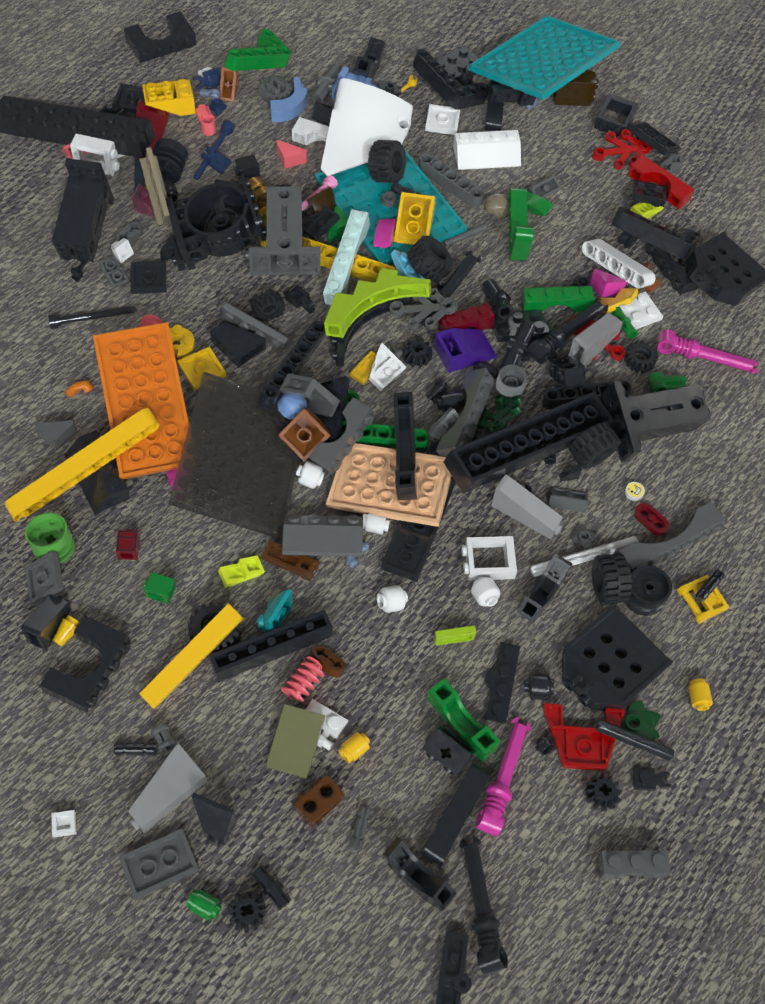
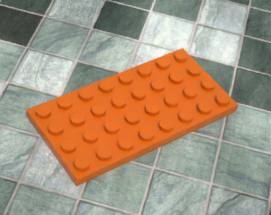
[93,322,197,480]

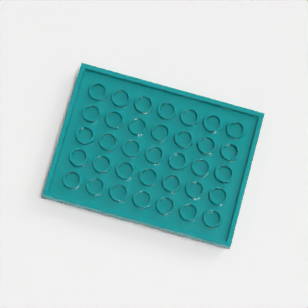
[469,15,621,100]

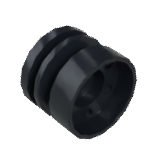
[152,138,188,183]

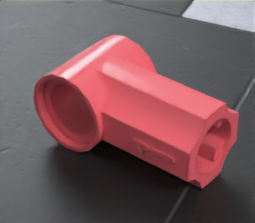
[195,104,216,136]

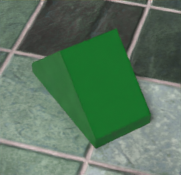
[328,206,349,242]

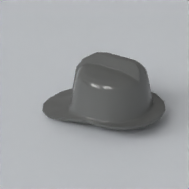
[495,365,527,397]

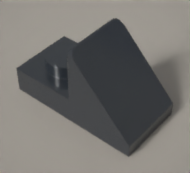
[160,234,185,271]

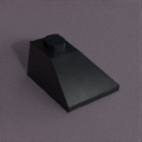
[191,792,237,846]

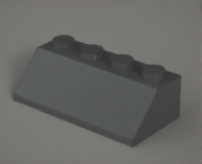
[282,514,363,557]

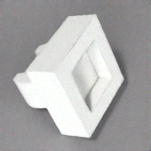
[111,238,134,263]

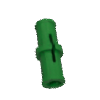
[611,307,638,339]

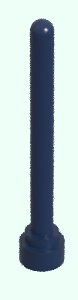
[193,120,235,180]

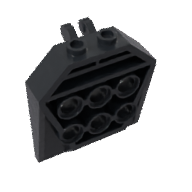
[685,231,765,306]
[562,604,673,711]

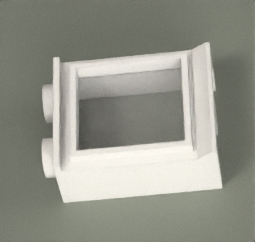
[70,134,120,176]

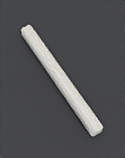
[530,536,639,576]

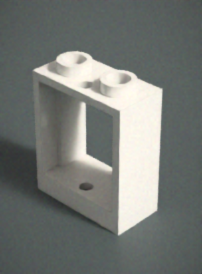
[462,536,517,580]

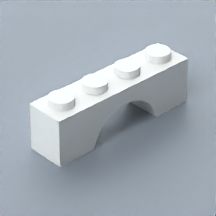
[292,117,329,145]

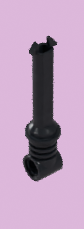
[415,251,481,327]
[526,298,608,364]
[460,836,508,974]

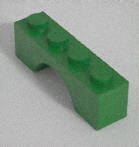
[521,286,595,312]
[427,678,501,762]

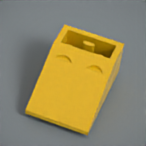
[142,79,196,116]

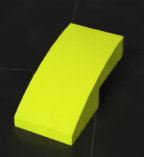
[218,555,265,588]

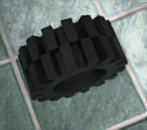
[251,290,286,322]
[624,340,658,374]

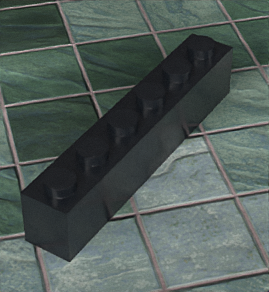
[209,610,333,682]

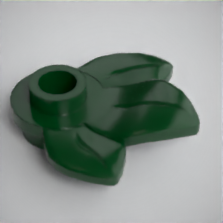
[622,701,661,740]

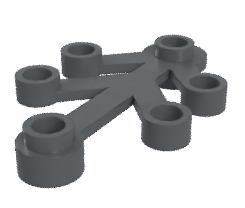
[389,288,458,331]

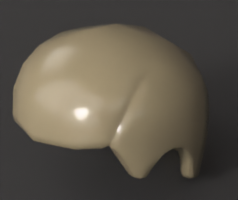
[485,193,509,218]

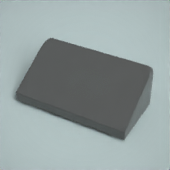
[527,174,562,198]
[548,487,588,513]

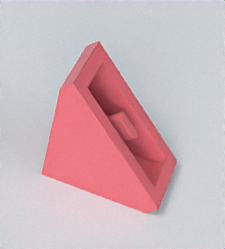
[276,140,307,168]

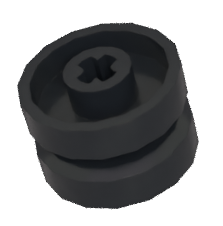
[625,565,672,616]

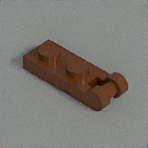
[261,540,320,581]

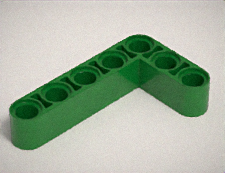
[224,28,291,71]
[509,188,534,261]
[340,390,429,452]

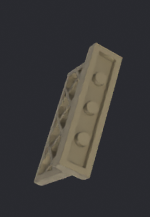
[140,147,171,226]

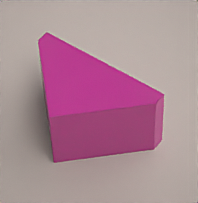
[590,269,627,298]

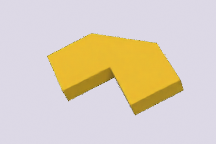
[600,288,638,313]

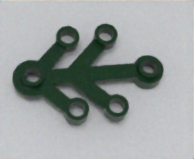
[477,394,523,433]

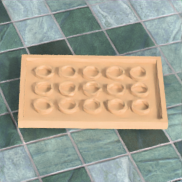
[326,443,452,527]

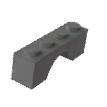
[309,398,375,475]

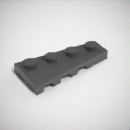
[221,302,288,349]

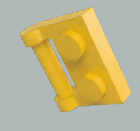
[677,575,729,624]

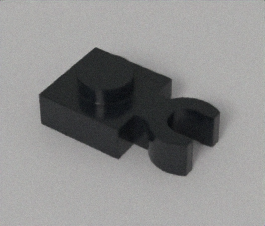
[632,767,671,791]

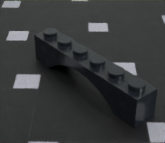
[394,392,417,501]

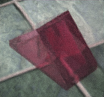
[132,184,155,218]

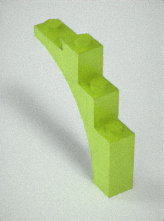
[324,268,431,338]

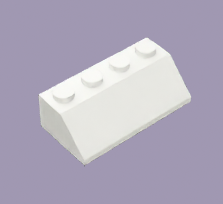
[453,130,521,170]

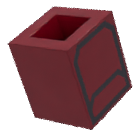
[116,529,140,560]

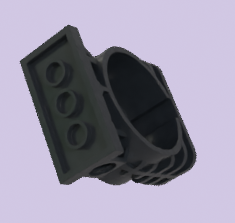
[165,175,267,270]

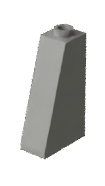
[568,313,623,366]
[491,474,563,539]
[128,744,207,833]

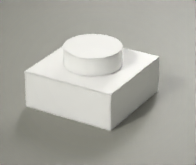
[52,810,76,837]

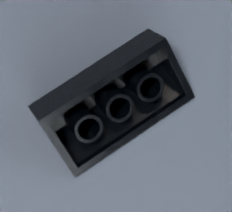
[64,430,130,514]

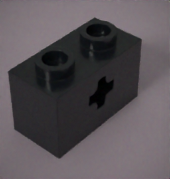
[423,726,476,775]

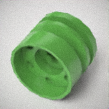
[25,512,75,564]

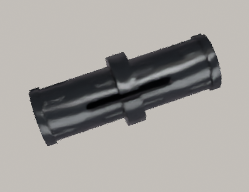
[251,865,291,910]

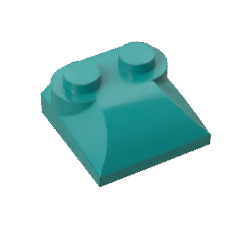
[256,589,293,633]

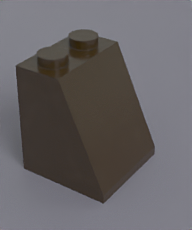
[553,70,599,106]

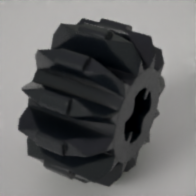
[403,338,433,369]
[584,773,622,812]
[228,892,267,933]

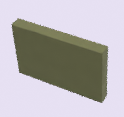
[266,704,326,779]

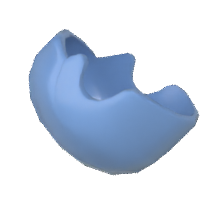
[277,394,307,420]

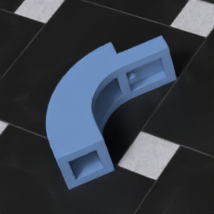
[270,77,307,122]

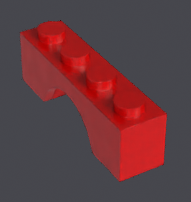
[628,155,694,210]

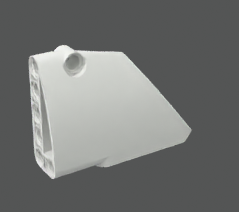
[321,78,413,177]

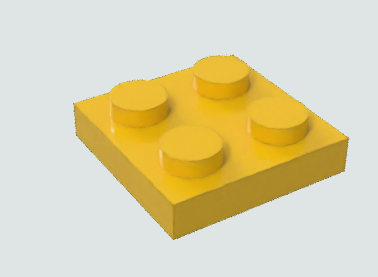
[177,346,227,391]

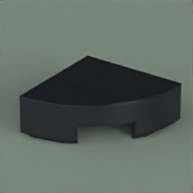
[559,465,582,481]

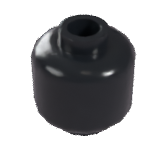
[524,673,554,700]

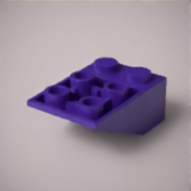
[434,328,497,373]

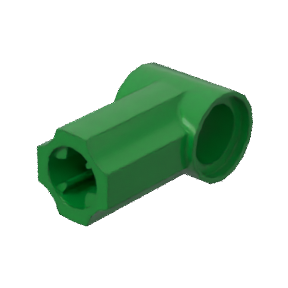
[648,372,686,393]

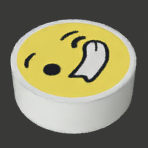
[625,482,645,501]

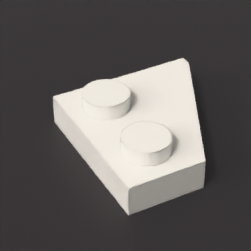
[368,343,407,391]

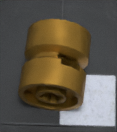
[249,177,267,209]

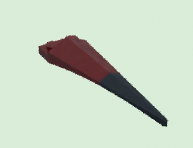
[134,100,169,209]

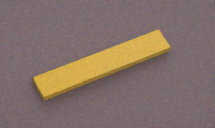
[139,603,244,709]

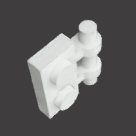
[305,699,348,750]

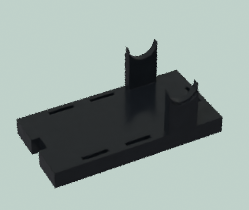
[306,375,350,443]

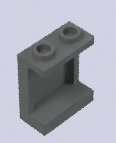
[280,374,340,417]

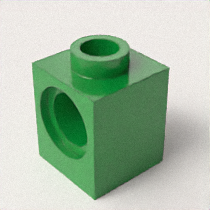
[143,572,176,604]

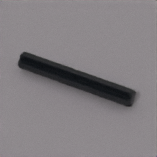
[596,720,675,761]

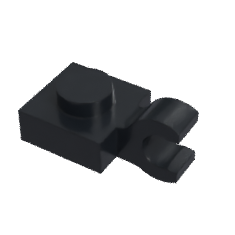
[285,286,315,314]

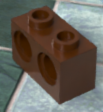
[294,775,345,828]

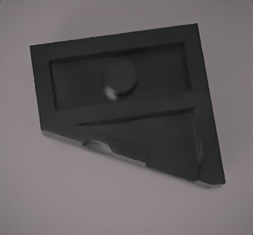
[302,207,341,241]

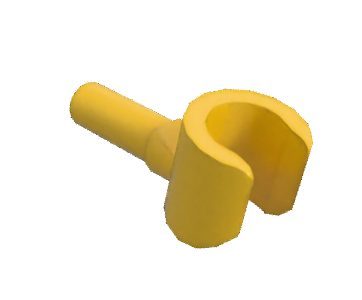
[401,75,418,93]

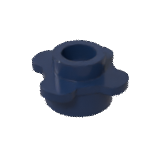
[209,99,227,115]

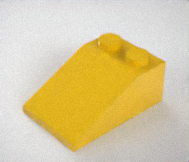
[394,192,436,245]

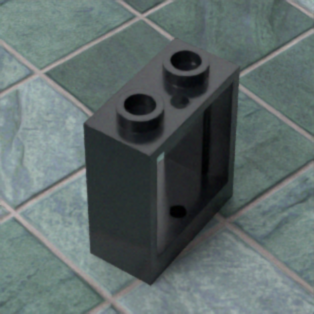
[594,94,638,137]

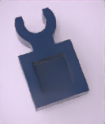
[193,68,221,89]
[201,146,232,174]

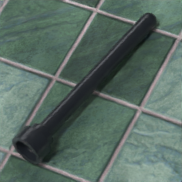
[48,306,135,329]

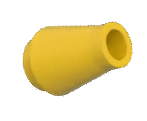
[52,615,80,647]

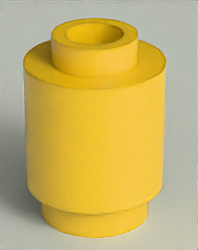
[688,678,713,711]
[338,732,370,764]

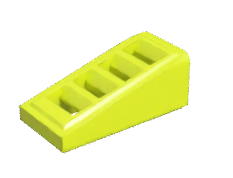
[630,203,663,219]

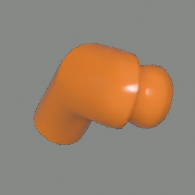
[65,380,93,398]

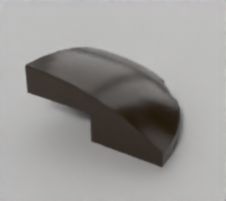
[306,187,336,214]

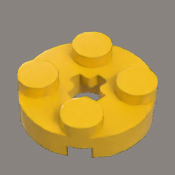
[169,325,195,359]

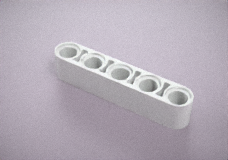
[582,239,655,288]

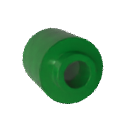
[186,889,222,921]

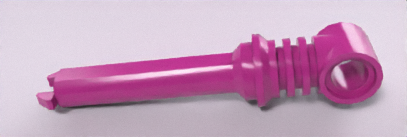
[657,329,758,374]
[475,717,531,837]

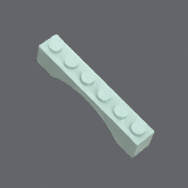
[323,210,370,305]

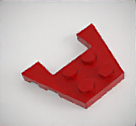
[543,703,625,771]

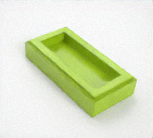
[433,625,476,646]

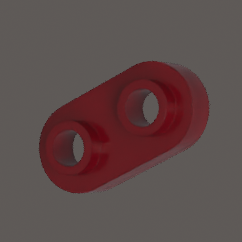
[634,503,669,536]

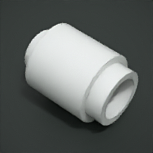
[363,513,390,535]

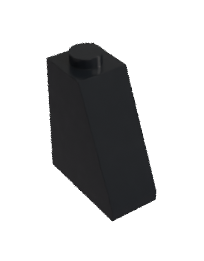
[210,322,266,368]
[20,594,72,651]

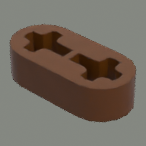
[309,645,346,677]

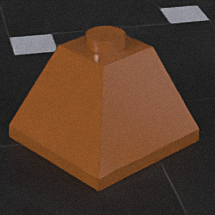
[278,408,331,462]

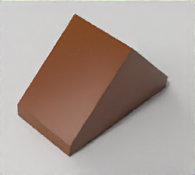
[219,67,239,102]

